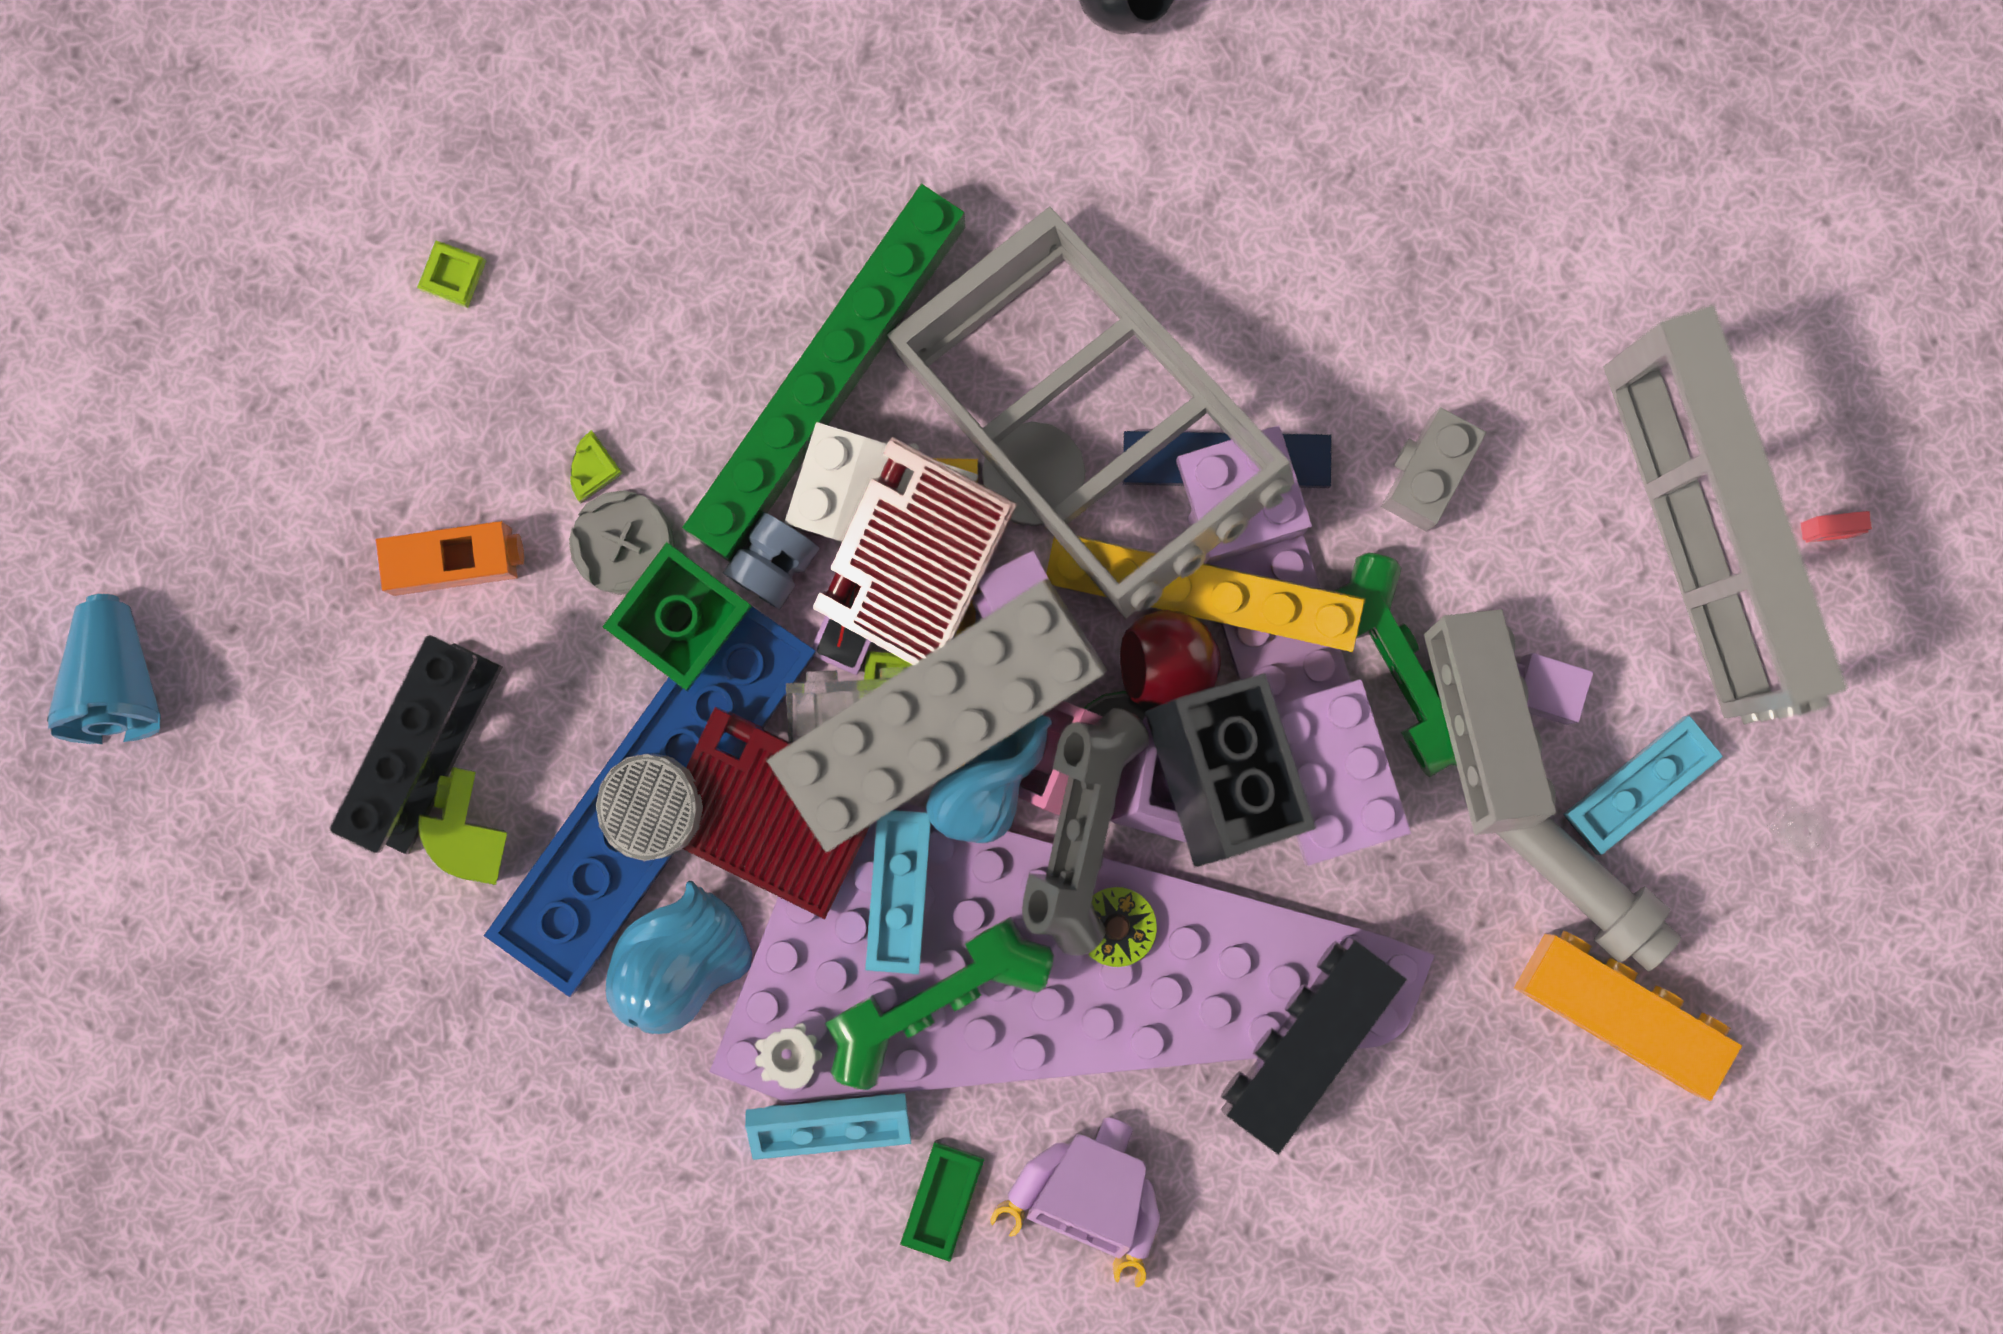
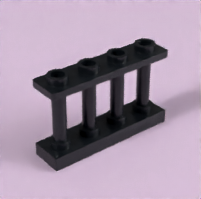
[330,635,503,854]

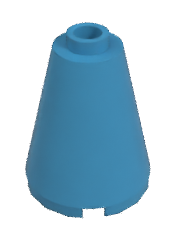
[47,594,161,744]

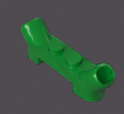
[1333,552,1457,777]
[825,916,1054,1090]

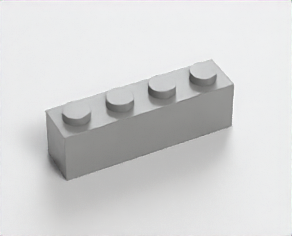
[1424,609,1556,836]

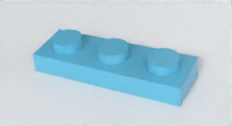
[1563,715,1723,855]
[865,810,931,974]
[745,1093,911,1160]

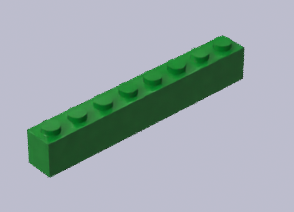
[682,183,965,562]

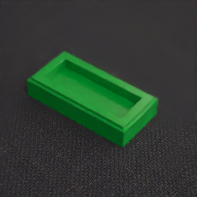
[900,1141,984,1262]

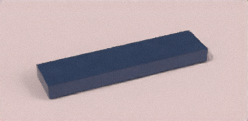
[1123,431,1332,488]

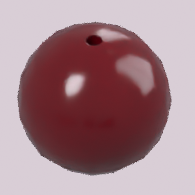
[1120,610,1221,710]

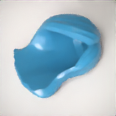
[926,714,1052,843]
[605,881,752,1034]

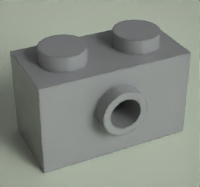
[1381,407,1487,532]

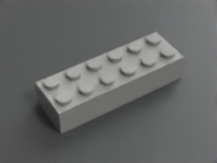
[767,579,1107,852]

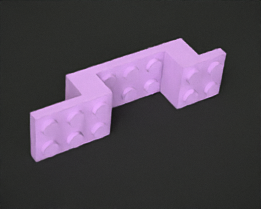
[1176,425,1411,866]

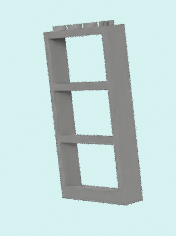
[887,206,1295,619]
[1604,305,1848,724]

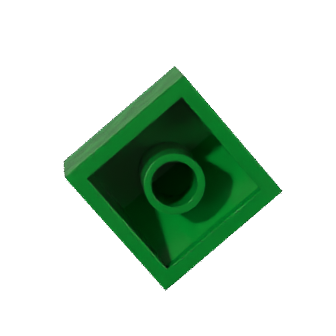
[602,542,752,691]

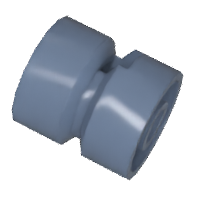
[723,511,820,610]

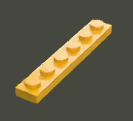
[1046,536,1366,652]

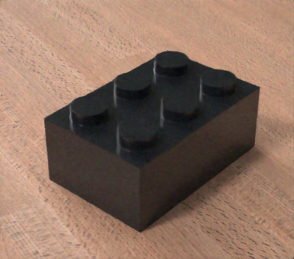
[1145,673,1316,867]

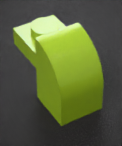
[419,767,507,885]

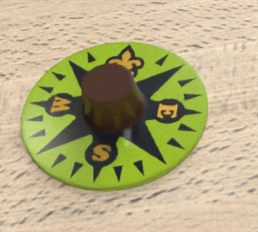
[1088,887,1157,967]

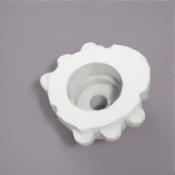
[755,1023,822,1089]

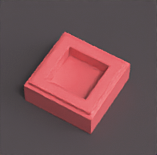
[1801,511,1872,543]

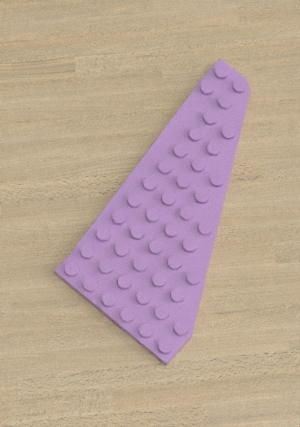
[709,803,1435,1103]

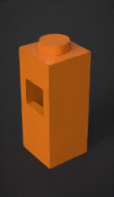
[376,521,524,596]

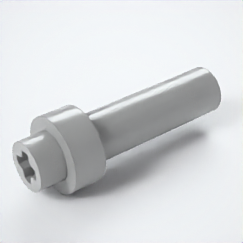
[1496,818,1681,972]

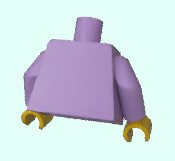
[990,1118,1160,1287]

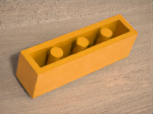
[1514,931,1742,1102]

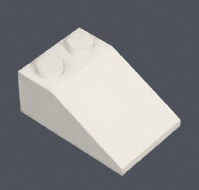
[784,422,978,542]

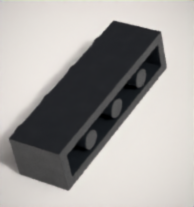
[1221,938,1407,1155]

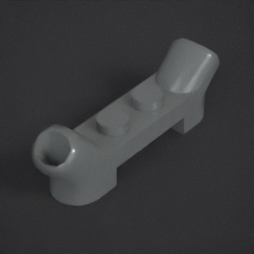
[1022,708,1149,955]

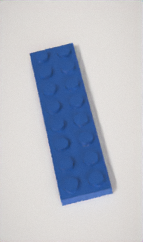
[484,606,817,997]

